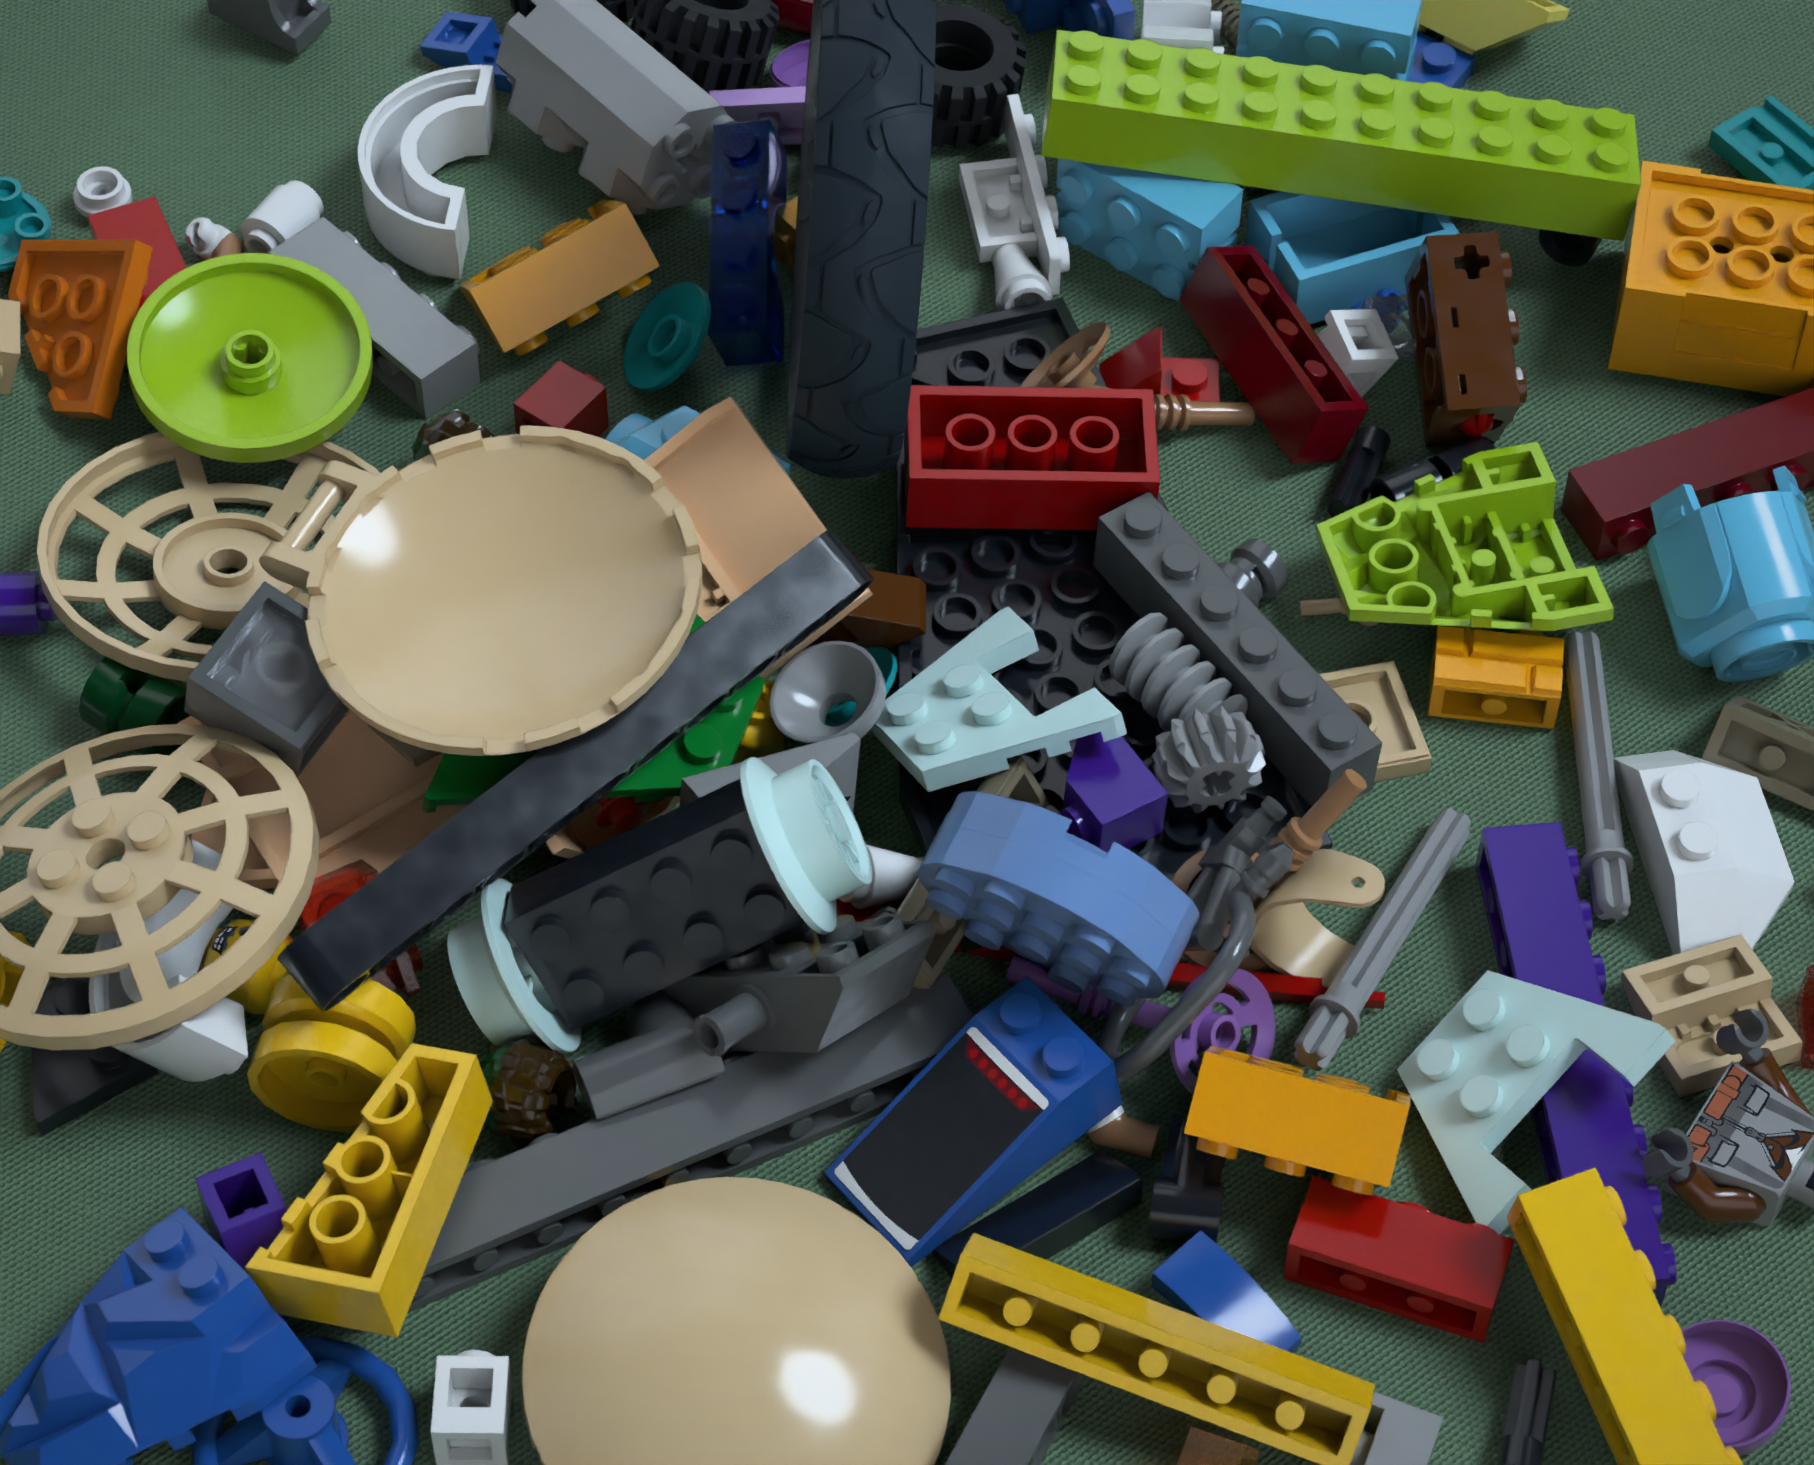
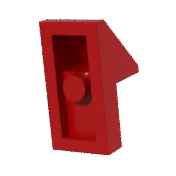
[1099,327,1220,402]

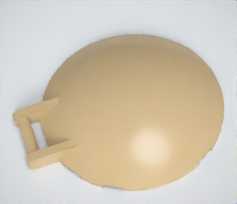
[259,425,703,756]
[522,1177,951,1465]

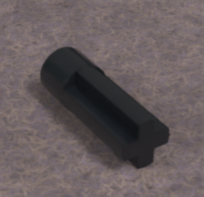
[1327,425,1391,517]
[1497,1359,1557,1465]

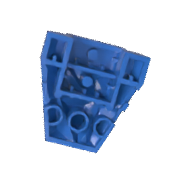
[0,1207,317,1465]

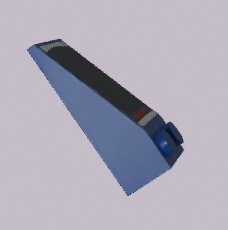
[824,976,1122,1267]

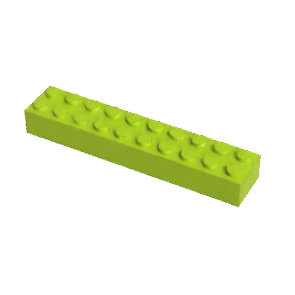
[1041,30,1641,241]

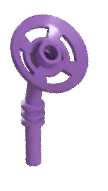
[1006,956,1275,1094]

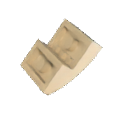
[1621,934,1803,1097]

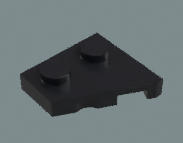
[32,977,158,1136]

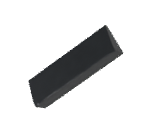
[932,1149,1143,1278]

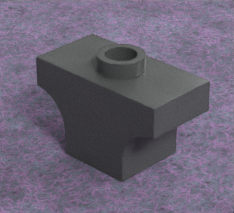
[207,0,332,55]

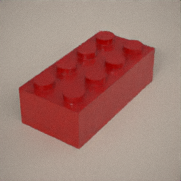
[904,385,1160,530]

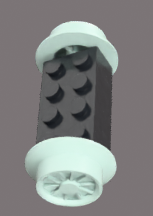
[447,757,872,1054]

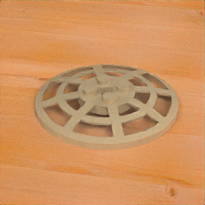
[37,432,380,681]
[0,724,319,1050]

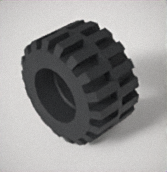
[630,0,780,91]
[931,1,1027,149]

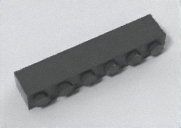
[1093,492,1382,807]

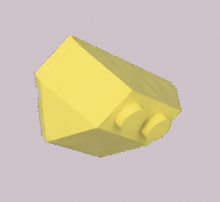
[1418,0,1570,55]

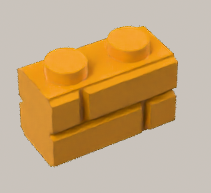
[1427,625,1564,729]

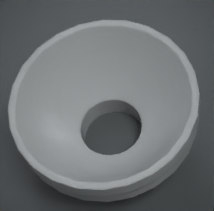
[769,641,886,747]

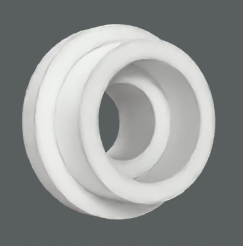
[73,166,132,218]

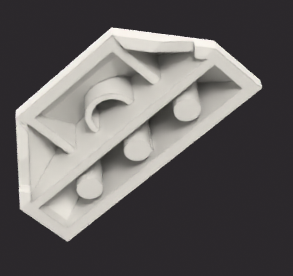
[1614,750,1795,955]

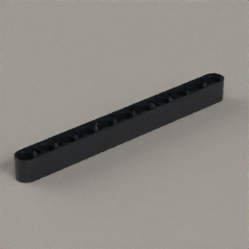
[277,529,874,1013]

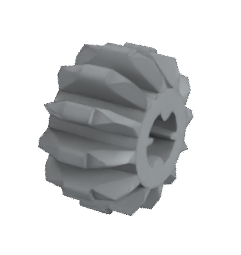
[1152,705,1266,814]

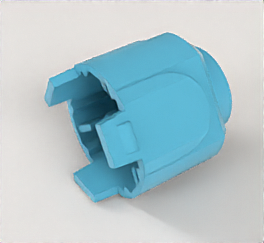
[1647,466,1814,682]

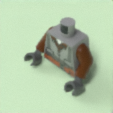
[1642,1008,1814,1227]

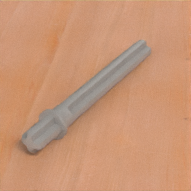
[1564,631,1634,920]
[1294,807,1471,1071]

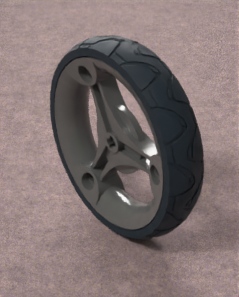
[786,0,936,479]

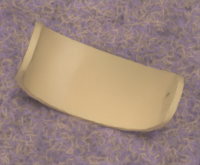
[1250,849,1385,988]

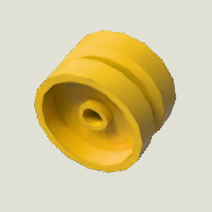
[247,975,416,1132]

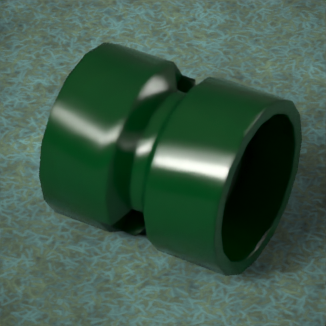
[79,657,191,755]

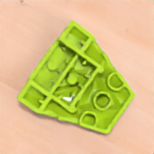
[1316,441,1614,631]

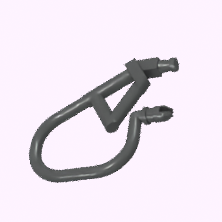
[1096,796,1294,1081]

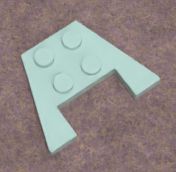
[872,606,1127,792]
[1397,970,1676,1235]

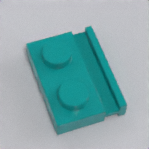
[1708,95,1814,190]

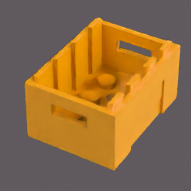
[1608,160,1814,397]

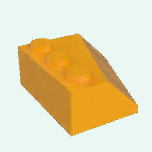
[458,199,660,356]
[1184,1045,1411,1195]

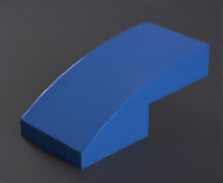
[419,11,512,92]
[1152,1230,1302,1353]

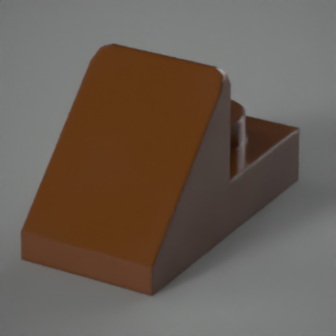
[805,569,926,650]

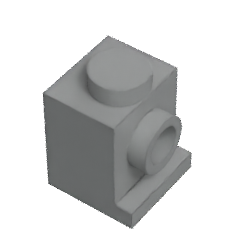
[1350,1392,1443,1465]

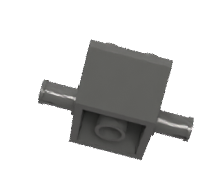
[661,907,935,1056]

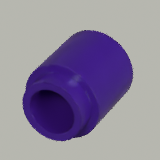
[0,571,57,636]

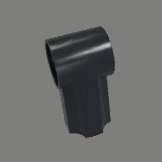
[1147,1108,1226,1244]

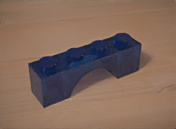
[708,119,787,367]

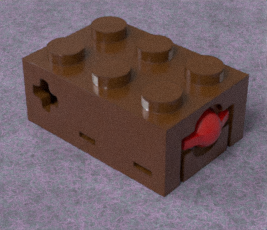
[1404,231,1527,447]

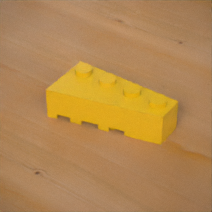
[245,1043,493,1338]

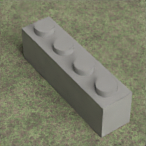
[268,217,480,419]

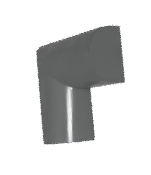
[572,993,725,1119]

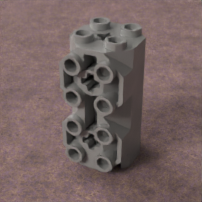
[495,0,739,215]

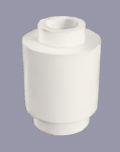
[241,180,324,254]

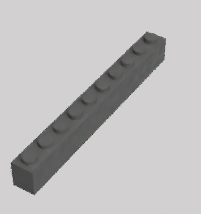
[358,973,974,1333]

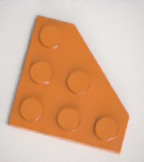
[8,239,153,420]

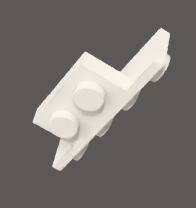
[959,94,1070,295]

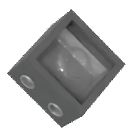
[184,581,350,778]

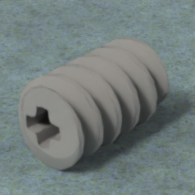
[1109,612,1248,732]

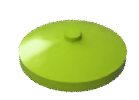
[127,253,373,463]

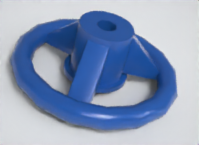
[191,1336,420,1465]

